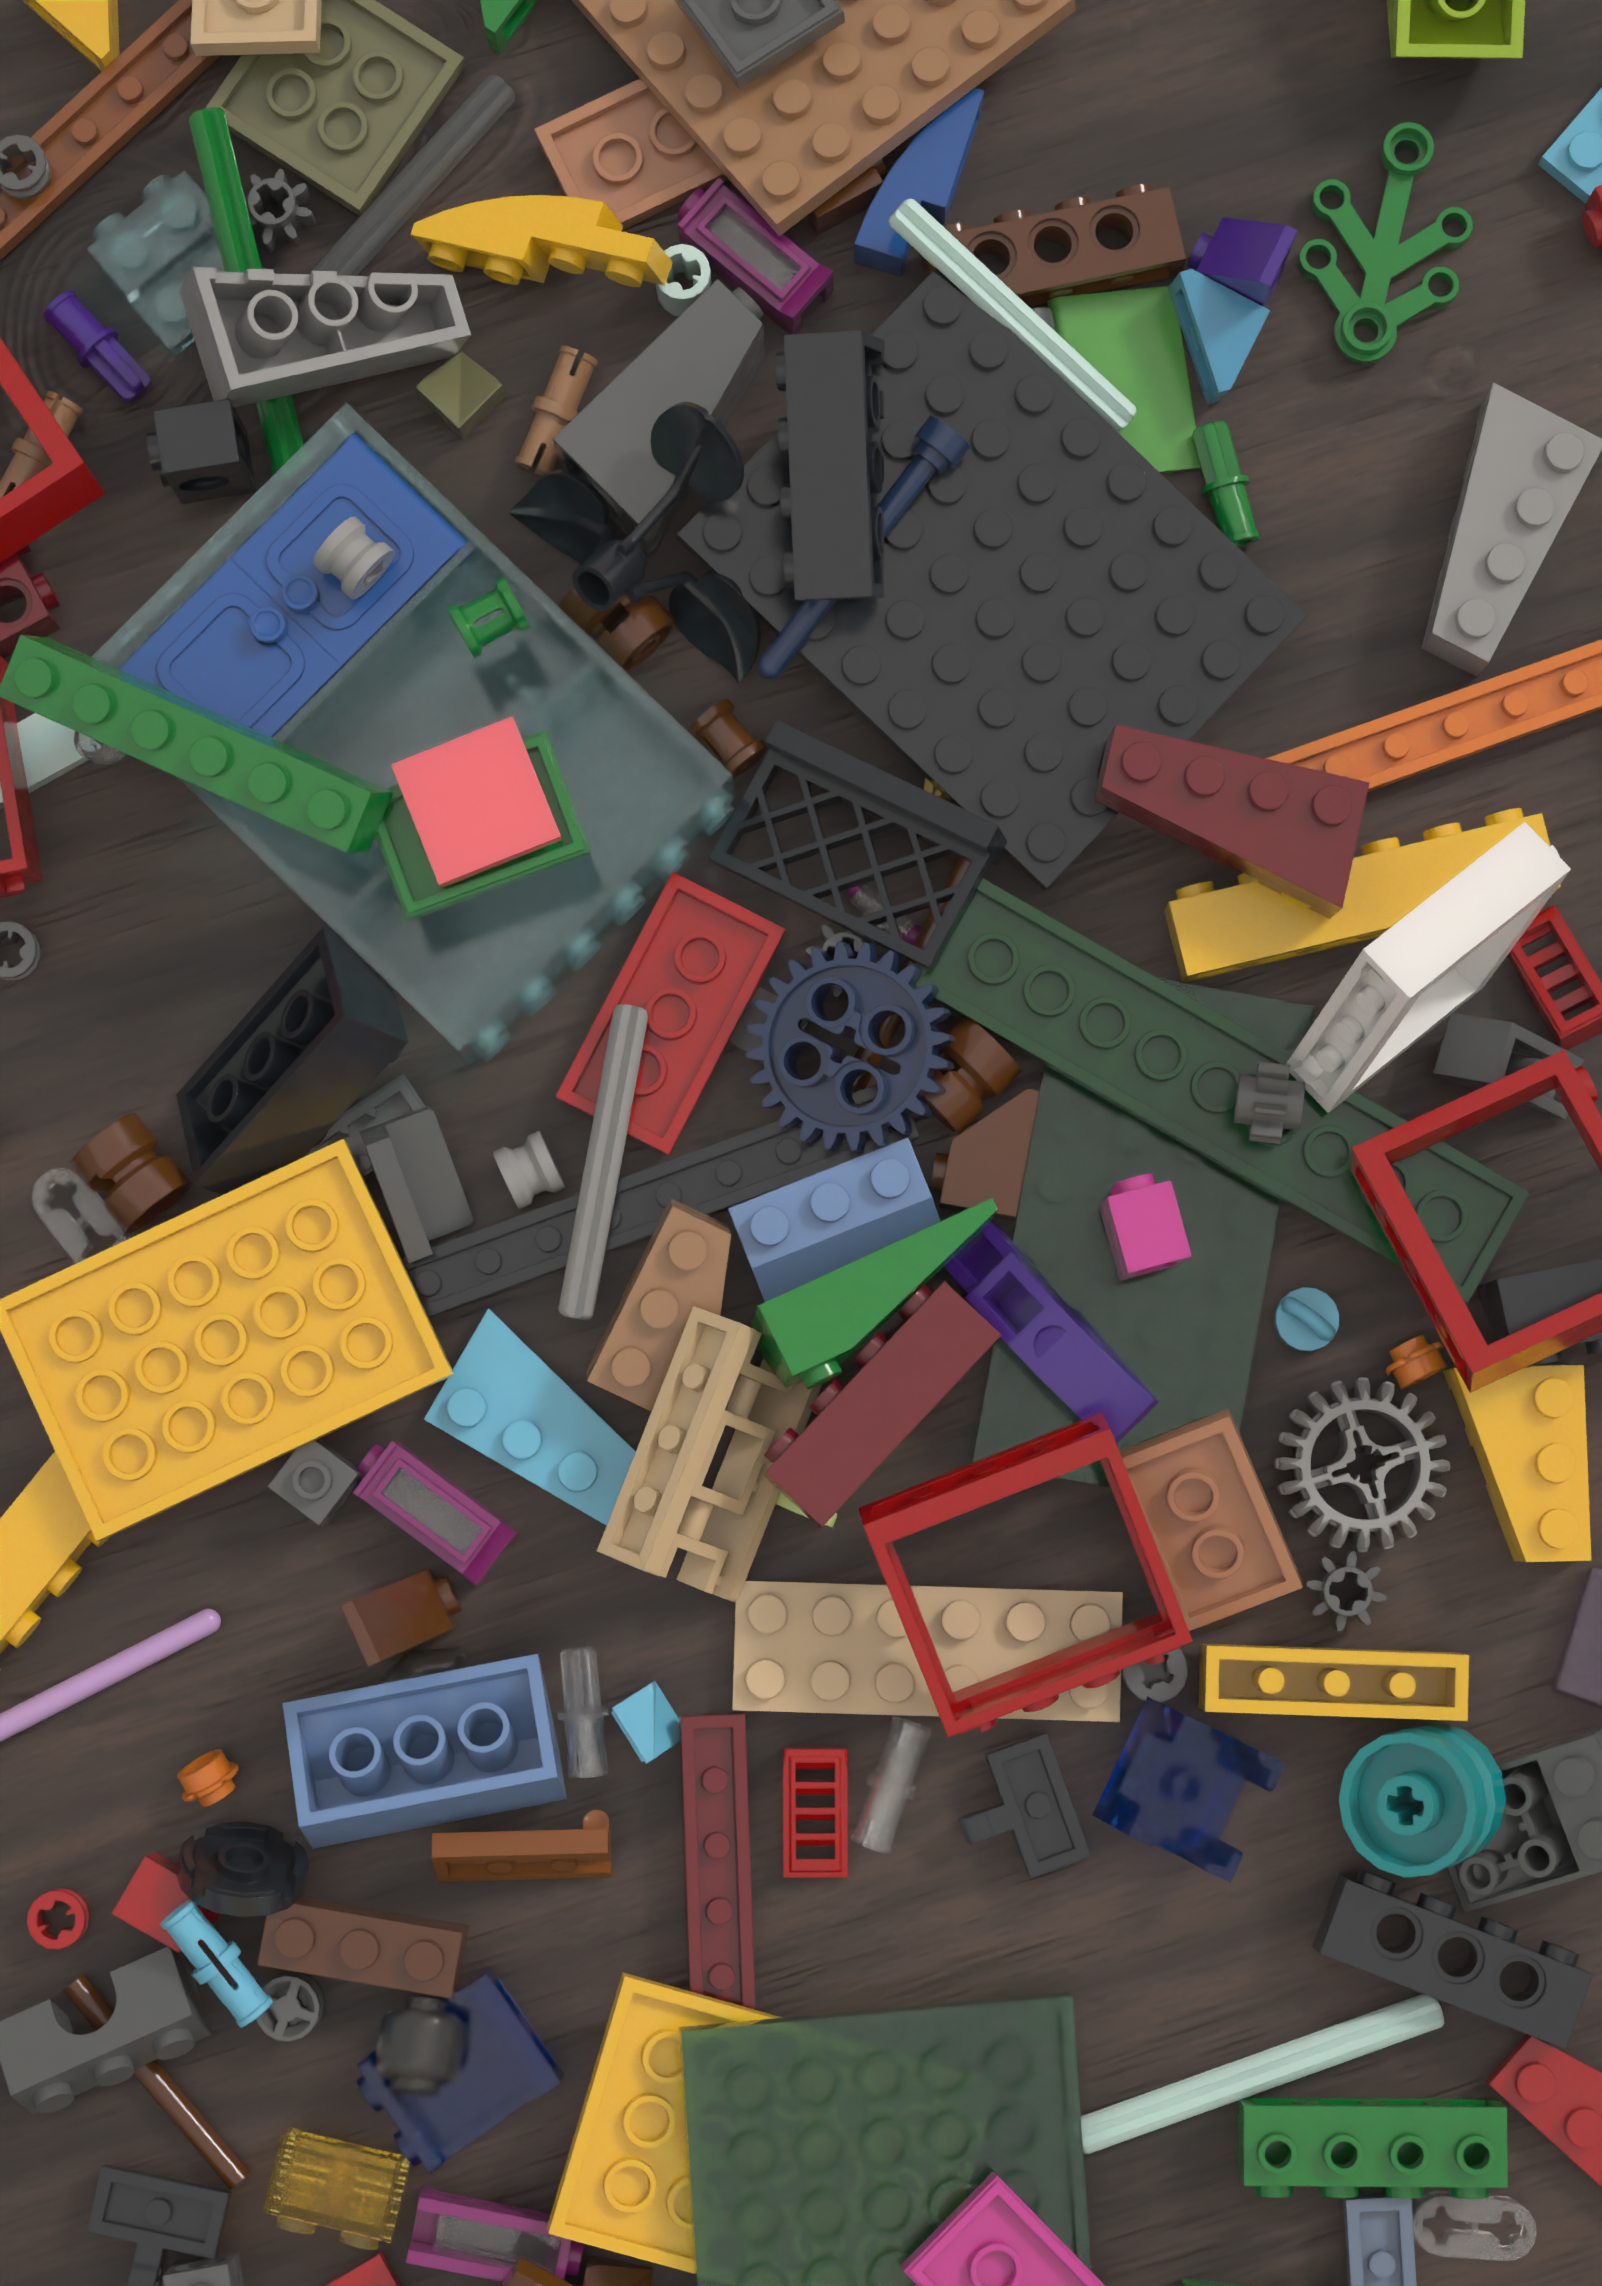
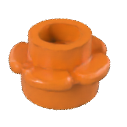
[1386,1335,1447,1390]
[177,1749,239,1807]

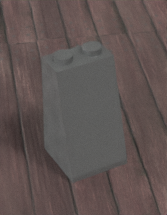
[553,279,765,557]

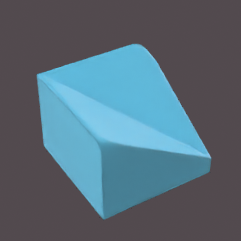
[611,1680,680,1764]

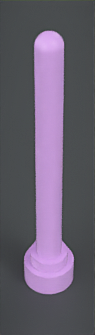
[0,1609,221,1742]

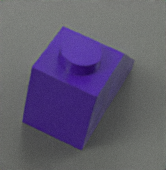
[1187,217,1298,307]

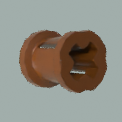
[685,698,768,783]

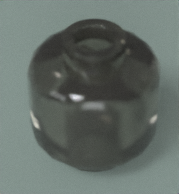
[375,1997,465,2097]

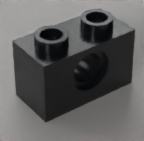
[146,399,256,504]

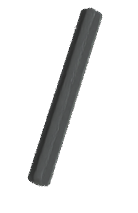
[308,74,515,276]

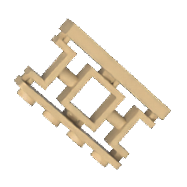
[597,1306,822,1602]

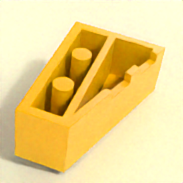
[1443,1365,1591,1562]

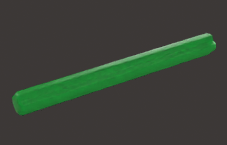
[189,107,309,483]

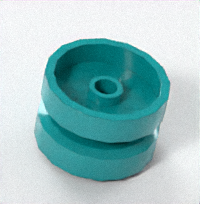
[1338,1722,1506,1878]

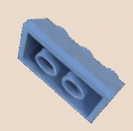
[728,1137,940,1302]

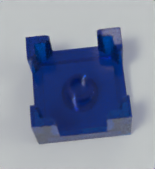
[1092,1697,1286,1882]

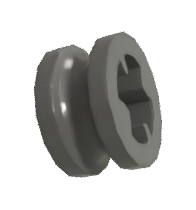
[0,134,52,199]
[0,921,42,982]

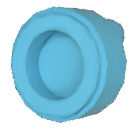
[1274,1287,1339,1352]

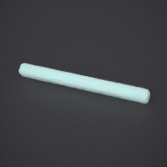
[1073,1994,1445,2154]

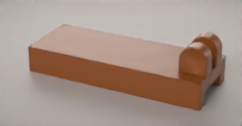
[432,1810,612,1882]

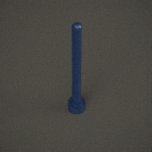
[757,415,970,680]

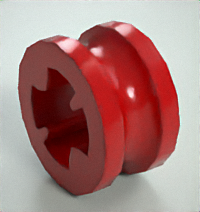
[27,1888,91,1949]

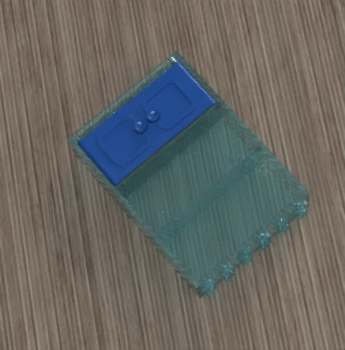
[92,403,735,1065]

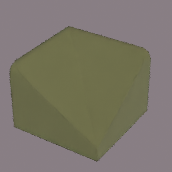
[415,351,507,440]

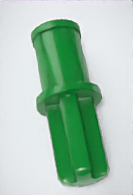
[1192,421,1260,548]

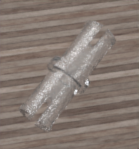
[851,1716,932,1853]

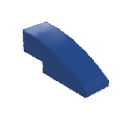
[854,88,984,277]

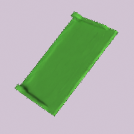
[1047,286,1201,475]

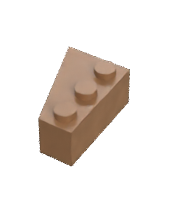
[586,1198,731,1412]

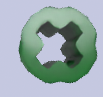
[446,577,531,659]

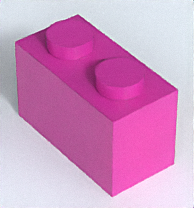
[1099,1173,1192,1281]

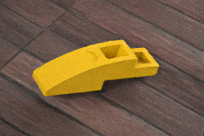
[410,195,673,287]

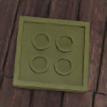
[206,0,466,216]

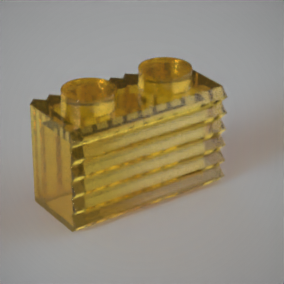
[263,2127,414,2250]

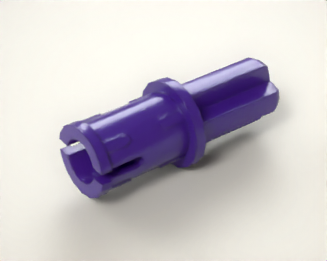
[43,291,152,403]

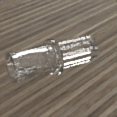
[558,1646,609,1778]

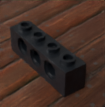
[1312,1869,1593,2049]

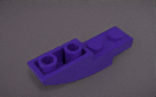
[944,1219,1159,1444]

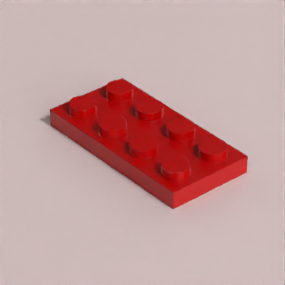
[555,871,786,1157]

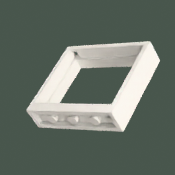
[1286,822,1571,1113]

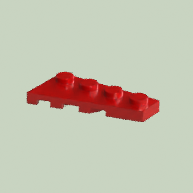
[1485,2034,1602,2187]

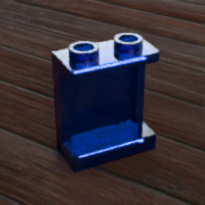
[357,1968,565,2174]

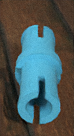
[160,1899,273,2028]

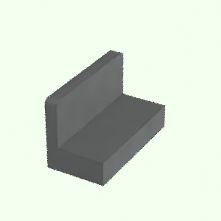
[359,1107,473,1263]

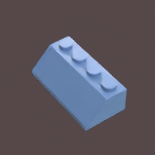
[282,1654,567,1849]

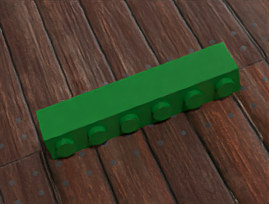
[0,635,393,853]

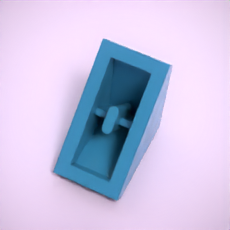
[1168,269,1270,406]

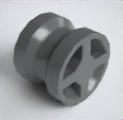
[1121,1649,1188,1703]
[256,1971,326,2042]

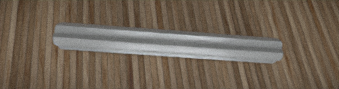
[558,1004,648,1320]

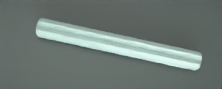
[889,198,1137,432]

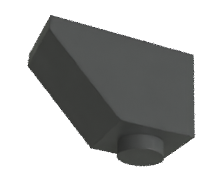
[1433,1012,1584,1120]

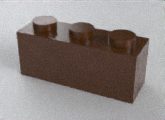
[258,1897,469,1998]

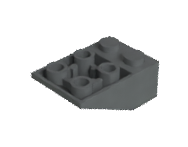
[1448,1723,1602,1913]

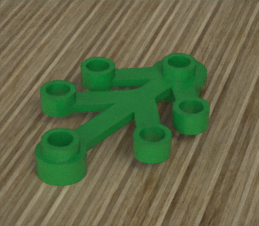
[1297,122,1473,364]

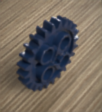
[745,942,956,1152]

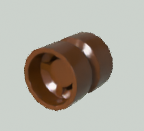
[557,586,677,677]
[922,1017,1022,1135]
[70,1113,192,1234]

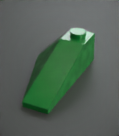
[749,1198,998,1389]

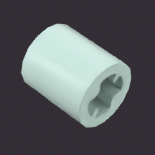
[656,244,712,316]

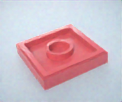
[391,716,562,888]

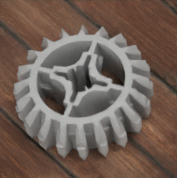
[1274,1378,1450,1552]

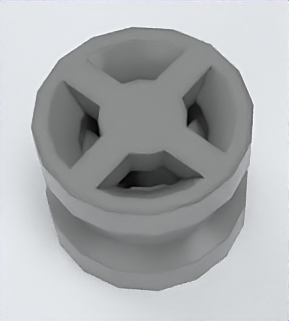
[312,516,395,600]
[493,1131,566,1209]

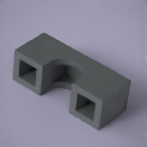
[0,1946,212,2115]

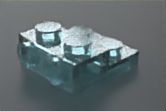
[88,170,265,357]

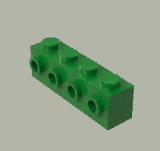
[1237,2097,1508,2199]

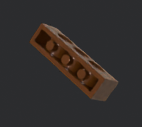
[922,184,1186,309]

